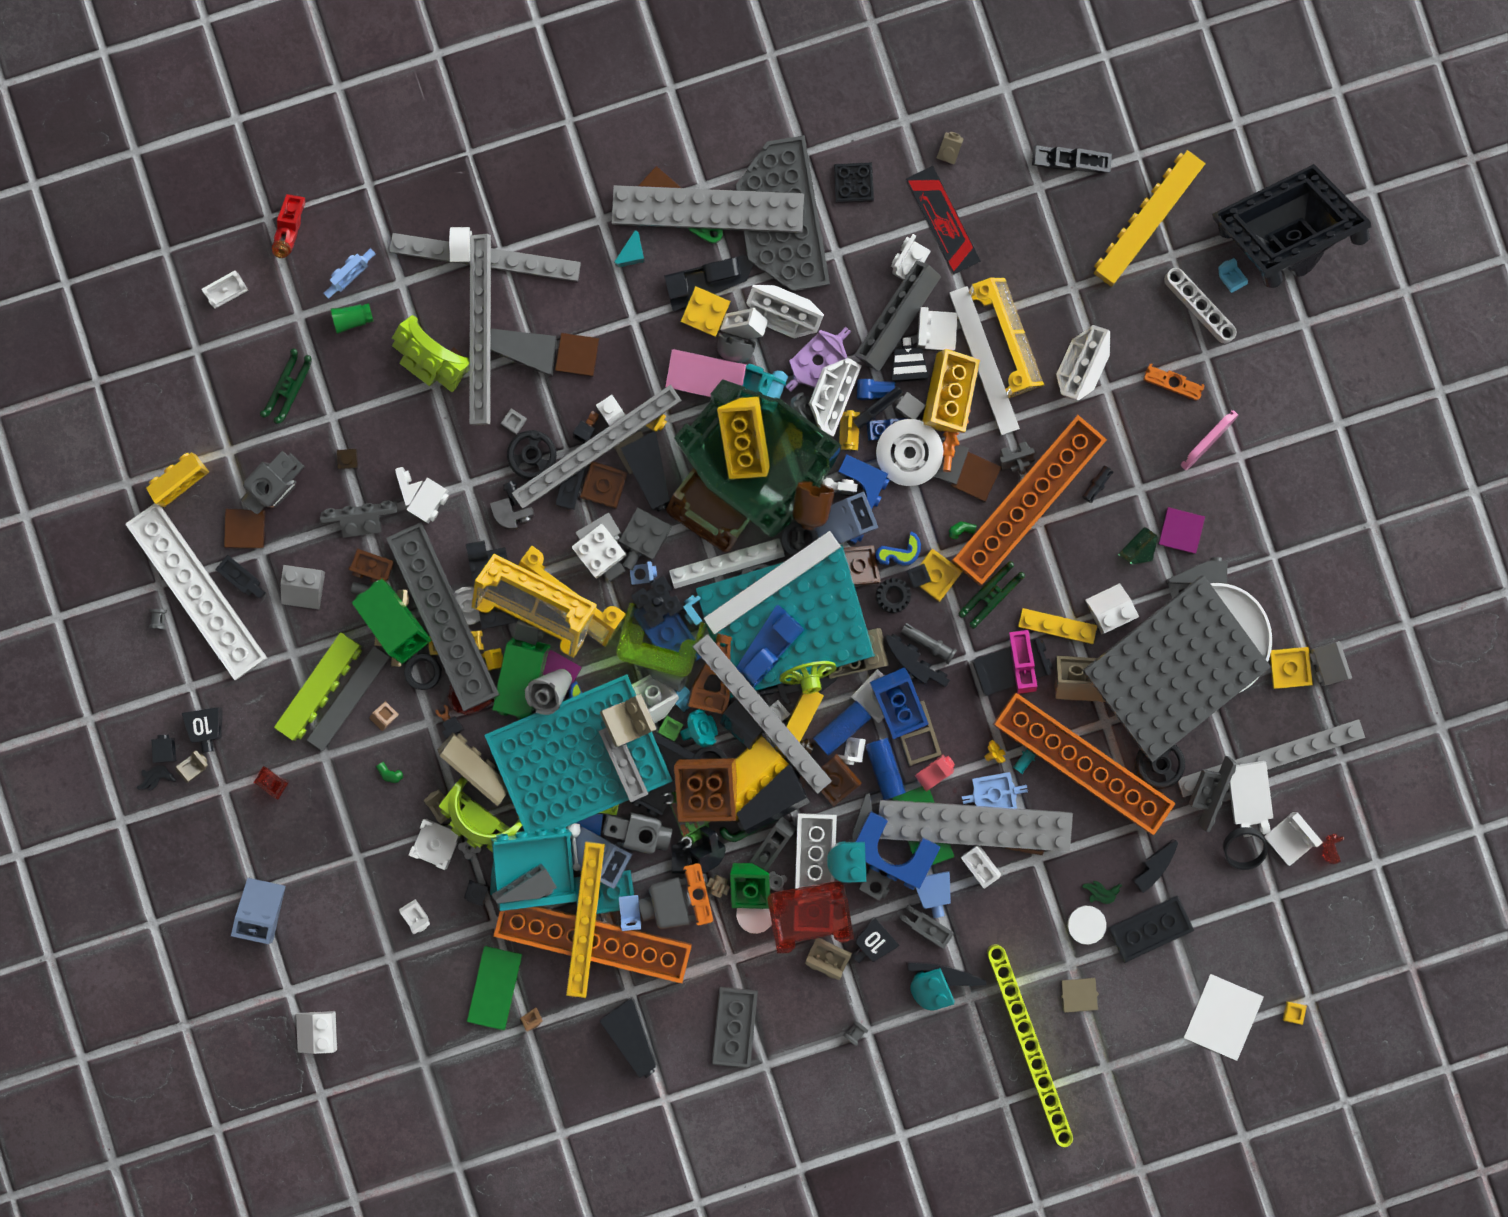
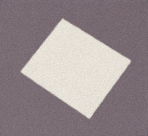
[1184,974,1263,1061]

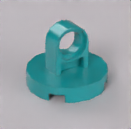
[680,709,718,747]

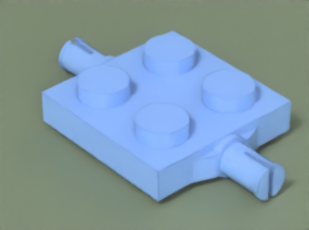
[324,248,376,299]
[962,772,1028,808]

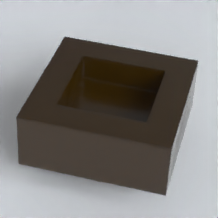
[337,449,358,470]

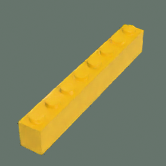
[1093,150,1206,287]

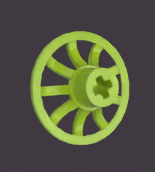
[779,661,836,694]

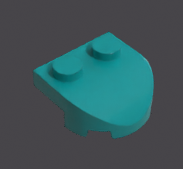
[827,841,866,882]
[910,968,955,1011]

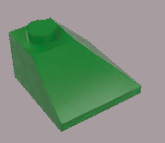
[730,863,771,909]

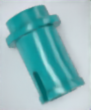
[1013,749,1036,774]

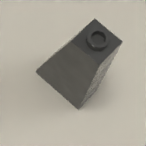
[490,329,557,377]

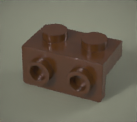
[348,549,395,583]

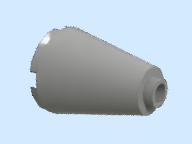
[525,669,572,715]

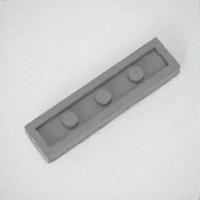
[599,728,648,802]

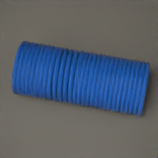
[813,701,871,756]
[865,738,906,800]

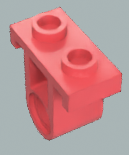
[915,754,955,791]

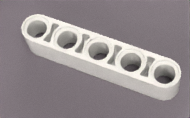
[1164,268,1237,344]

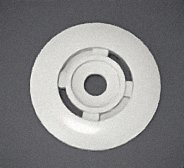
[876,419,943,486]

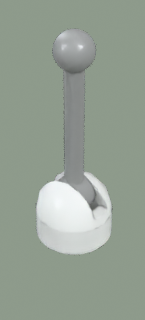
[566,823,581,871]

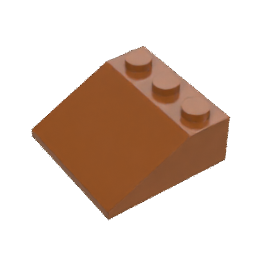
[674,758,737,822]

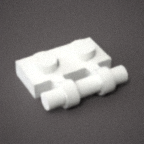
[822,478,858,495]

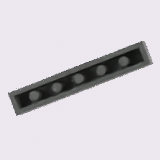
[855,260,941,371]

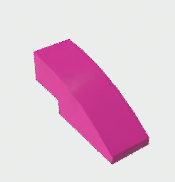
[1009,630,1037,694]

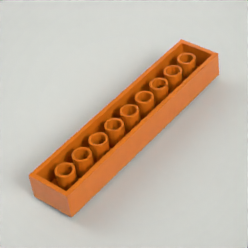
[951,415,1107,586]
[992,693,1176,835]
[493,906,692,983]

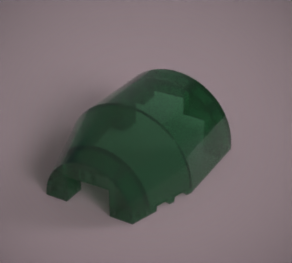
[674,379,841,537]

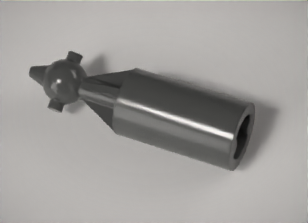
[633,656,687,692]

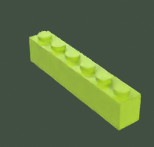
[274,632,362,741]

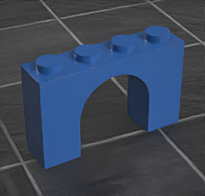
[838,454,889,544]
[855,811,940,890]

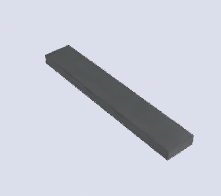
[307,646,390,751]

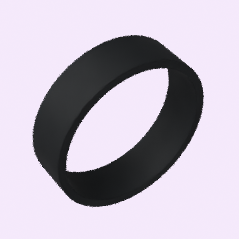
[1223,827,1268,870]

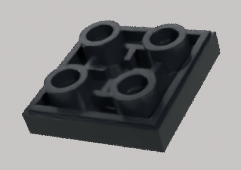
[834,162,874,203]

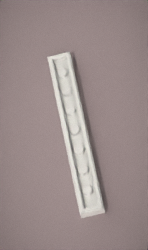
[949,286,1020,436]
[704,531,841,634]

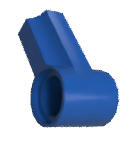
[857,379,895,400]

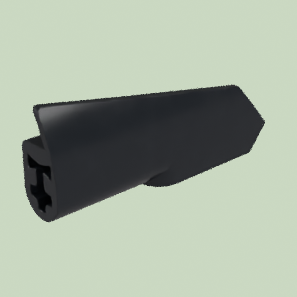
[664,255,754,311]

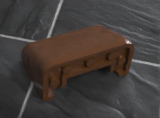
[666,463,760,552]

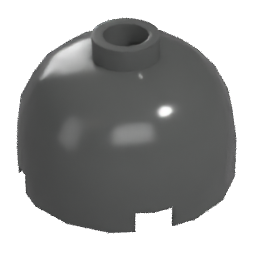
[717,333,756,363]

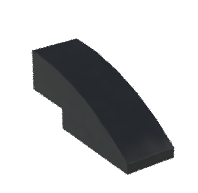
[1132,839,1178,893]

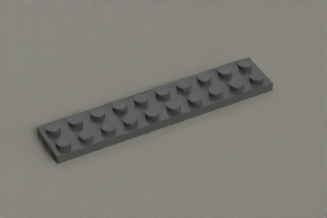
[386,522,500,712]

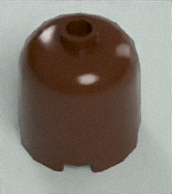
[792,481,834,530]

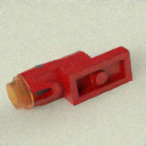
[272,194,305,258]

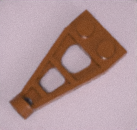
[687,633,732,714]

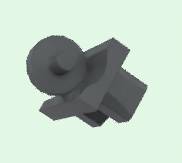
[1000,442,1035,475]

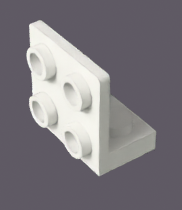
[891,234,931,280]
[917,307,957,351]
[572,524,627,579]
[1264,812,1323,866]

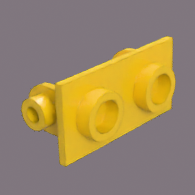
[839,410,860,450]

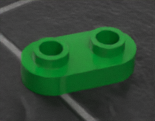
[688,228,723,244]

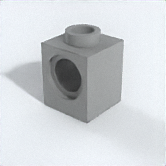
[895,392,926,419]

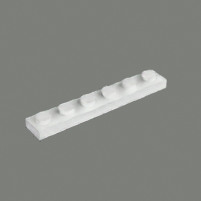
[669,538,785,589]

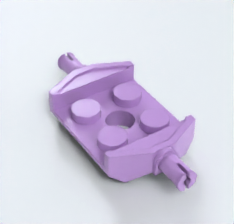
[785,327,851,392]

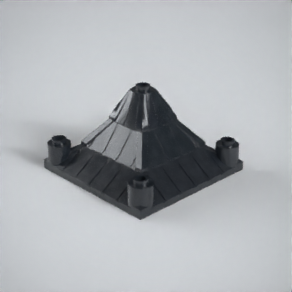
[1212,164,1371,288]

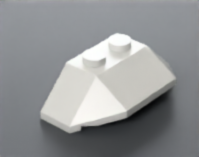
[746,285,824,338]
[1056,325,1110,400]
[809,358,861,436]

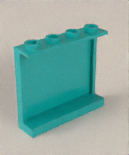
[491,827,577,911]

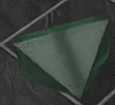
[1119,527,1158,564]

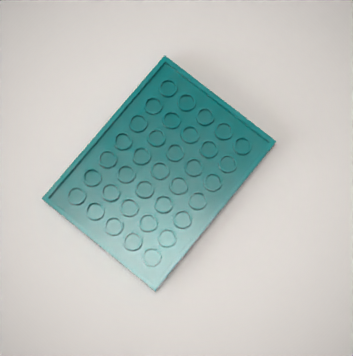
[696,545,875,699]
[484,674,673,834]

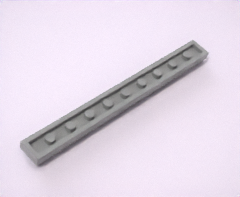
[390,233,581,282]
[469,234,491,425]
[512,385,681,509]
[692,634,832,794]
[1177,719,1365,797]

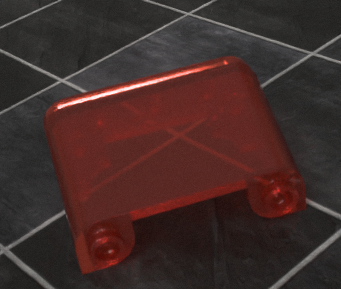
[767,881,854,954]

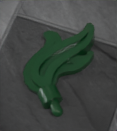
[1082,881,1122,904]

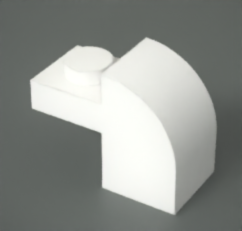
[449,227,472,262]

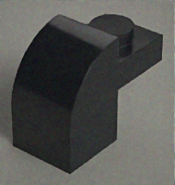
[689,825,726,874]

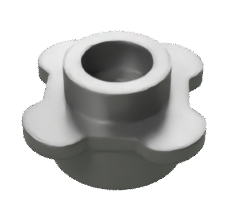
[458,839,481,859]
[769,871,787,893]

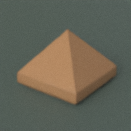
[520,1008,543,1032]

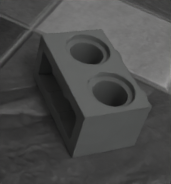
[859,856,894,901]

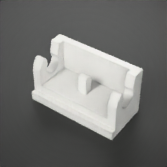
[202,271,248,309]
[961,845,1001,889]

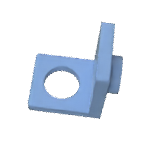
[630,561,657,585]
[619,895,641,931]

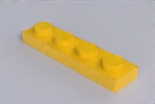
[1018,608,1097,644]

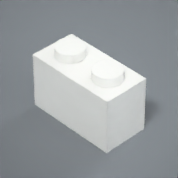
[407,478,449,524]

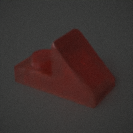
[254,766,290,800]

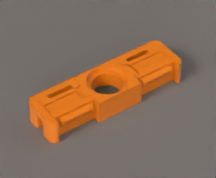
[1143,364,1204,401]
[683,863,713,925]

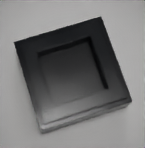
[906,564,931,589]

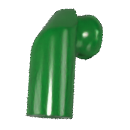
[949,521,977,540]
[375,762,403,783]

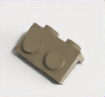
[805,937,852,980]

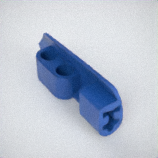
[736,605,804,688]

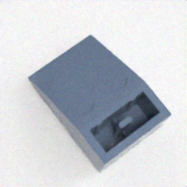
[815,492,878,544]
[571,827,633,889]
[231,878,286,944]

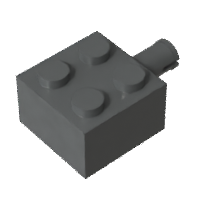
[619,508,672,571]

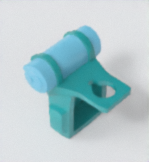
[741,364,788,413]

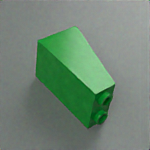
[351,579,432,664]
[492,636,551,720]

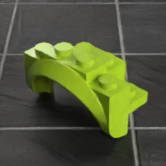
[392,315,470,392]
[439,776,522,851]

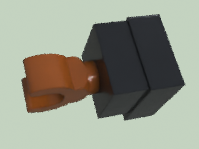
[573,411,599,444]
[435,705,465,739]

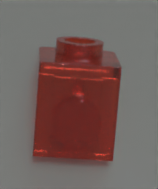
[1322,833,1345,864]

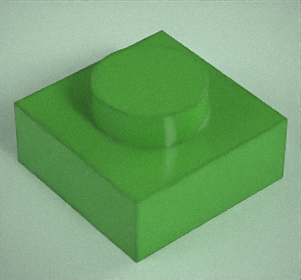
[658,716,684,742]

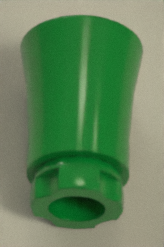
[330,303,374,334]

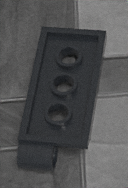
[466,540,519,630]

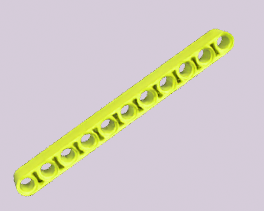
[987,944,1073,1147]

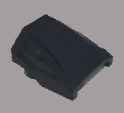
[720,699,764,750]

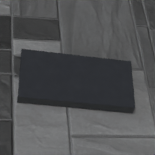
[1108,895,1194,963]

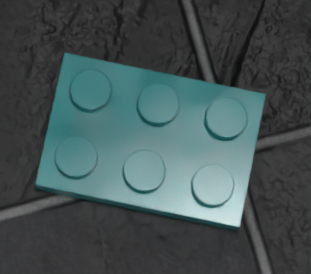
[574,870,634,914]

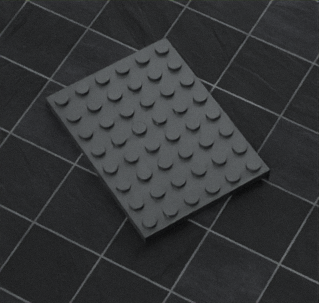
[1082,575,1271,762]

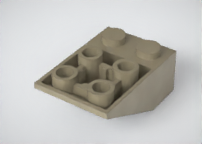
[828,628,889,679]

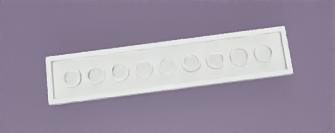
[126,503,267,680]

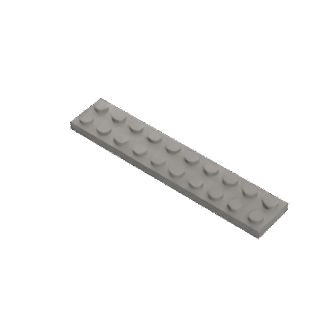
[612,185,804,233]
[878,799,1073,852]

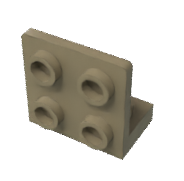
[600,694,656,747]

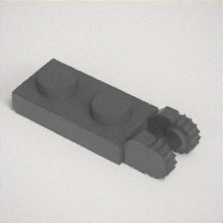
[899,905,954,949]

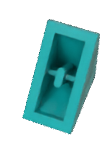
[614,230,645,267]

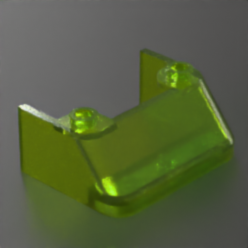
[617,603,706,677]

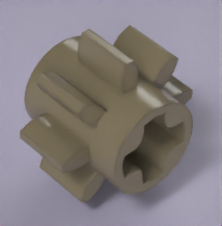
[706,874,731,898]

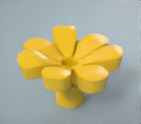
[984,740,1006,763]

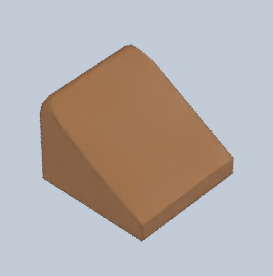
[369,701,399,731]

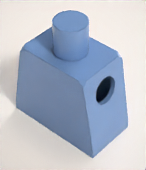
[915,871,951,918]

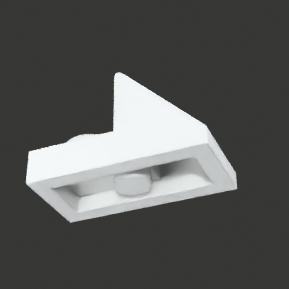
[395,467,424,507]

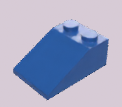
[870,667,929,739]

